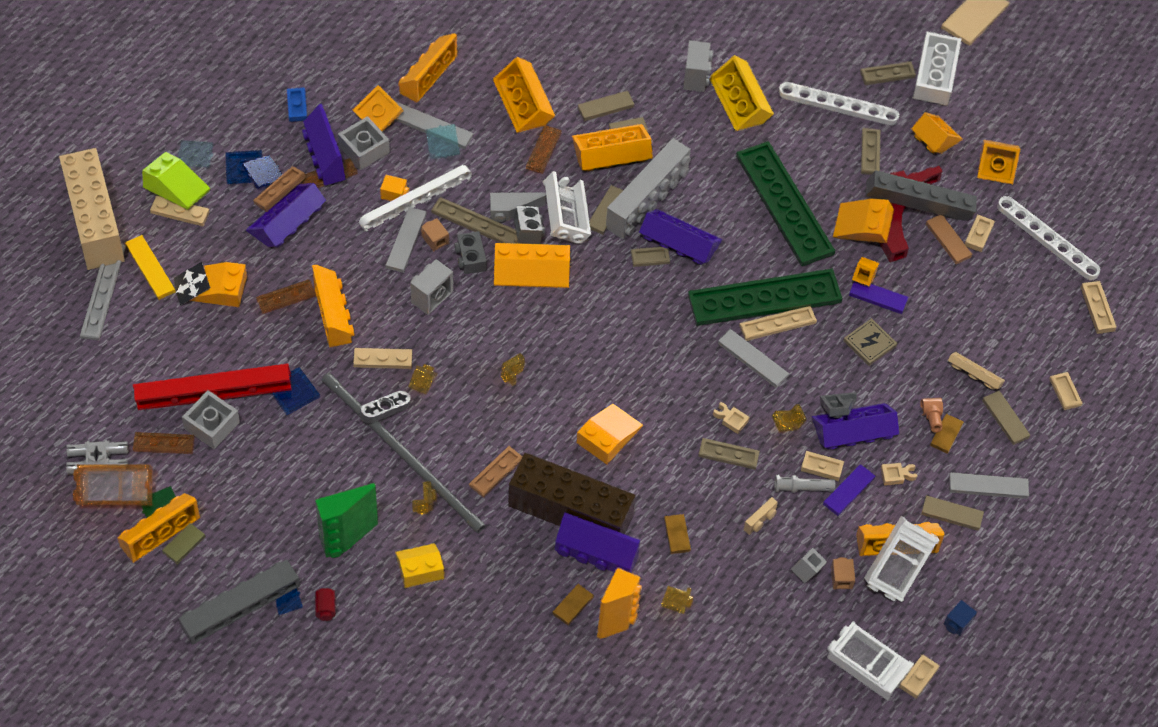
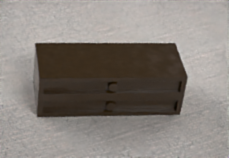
[508,452,636,534]

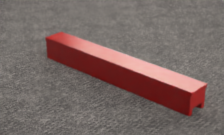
[133,363,291,410]

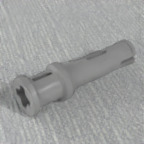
[774,475,835,493]

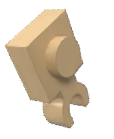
[713,402,750,434]
[881,463,917,485]

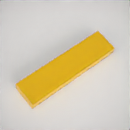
[125,235,175,300]

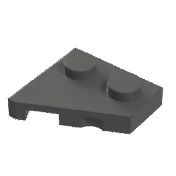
[820,392,857,418]

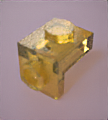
[408,364,438,394]
[772,404,806,431]
[412,481,436,514]
[661,586,694,614]

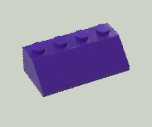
[302,104,346,186]
[246,183,326,247]
[639,209,723,264]
[812,403,899,449]
[555,513,640,574]

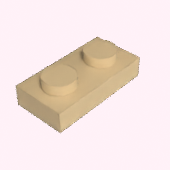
[965,215,995,252]
[801,451,844,481]
[744,497,778,535]
[899,654,939,699]

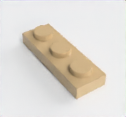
[150,196,210,226]
[1081,281,1116,334]
[354,348,412,369]
[948,352,1005,390]

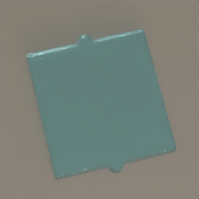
[426,124,460,159]
[178,140,213,168]

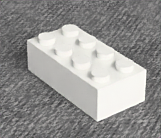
[913,32,961,106]

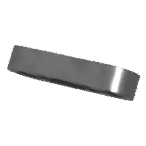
[360,391,411,423]

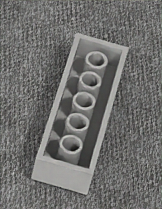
[606,138,691,239]

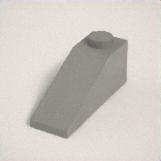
[490,192,546,222]

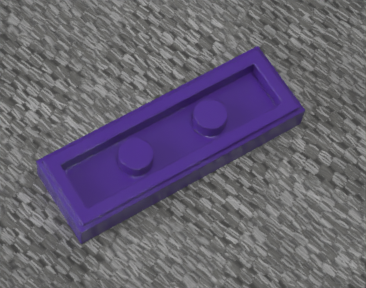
[849,281,908,314]
[823,464,875,516]

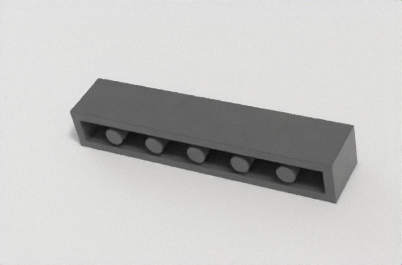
[866,170,977,221]
[179,560,300,645]

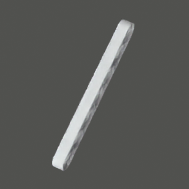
[779,82,899,125]
[359,165,472,231]
[998,196,1100,280]

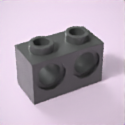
[514,206,545,244]
[454,231,487,275]

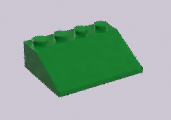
[315,483,378,558]

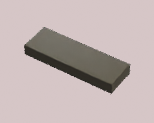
[860,62,916,85]
[578,91,634,121]
[861,128,880,175]
[589,185,623,235]
[982,391,1030,445]
[698,438,760,470]
[921,495,984,531]

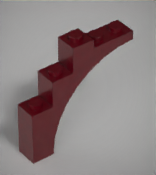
[879,166,943,263]

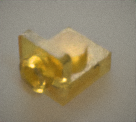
[501,353,525,386]

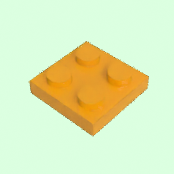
[353,85,404,132]

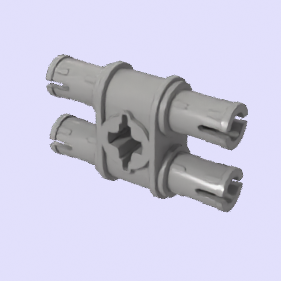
[66,440,128,476]

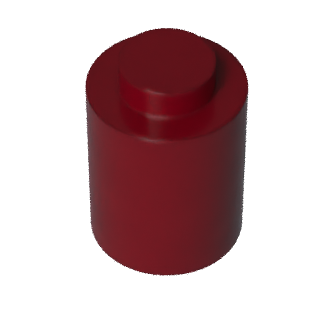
[315,588,336,621]

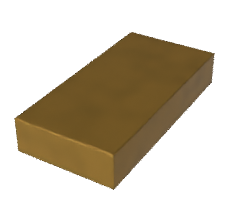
[930,414,964,454]
[664,514,691,554]
[553,584,594,626]

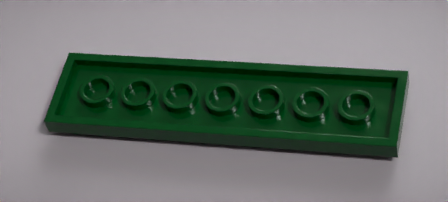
[736,141,835,266]
[688,268,843,326]

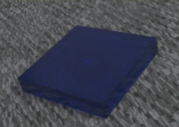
[225,150,264,184]
[271,367,320,415]

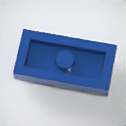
[287,88,307,122]

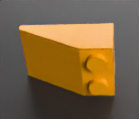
[833,199,894,243]
[189,262,247,307]
[577,404,643,464]

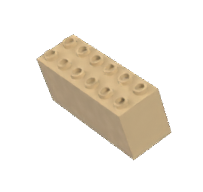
[59,148,125,270]

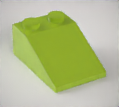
[142,152,210,209]

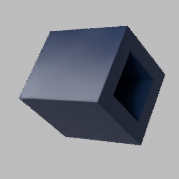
[944,600,977,636]

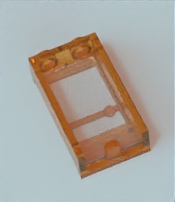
[73,464,153,506]

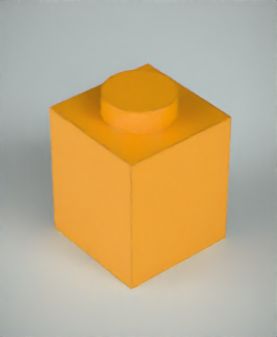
[380,175,410,201]
[852,257,879,286]

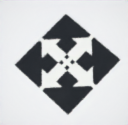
[174,262,210,306]

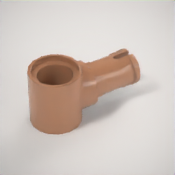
[920,398,943,432]

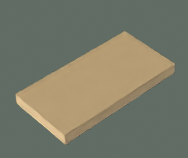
[941,0,1010,46]

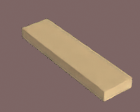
[739,306,817,341]

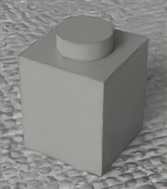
[791,548,827,583]

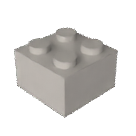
[683,40,713,92]
[338,116,390,170]
[410,259,453,315]
[182,390,240,449]

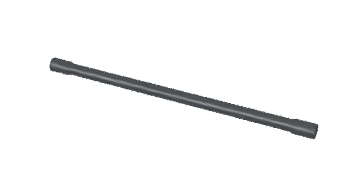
[322,373,486,534]

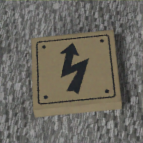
[843,318,897,366]

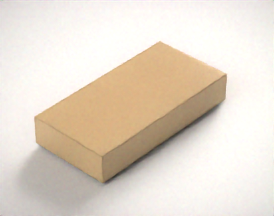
[1049,372,1083,410]

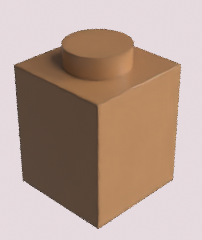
[421,218,449,252]
[831,557,855,589]

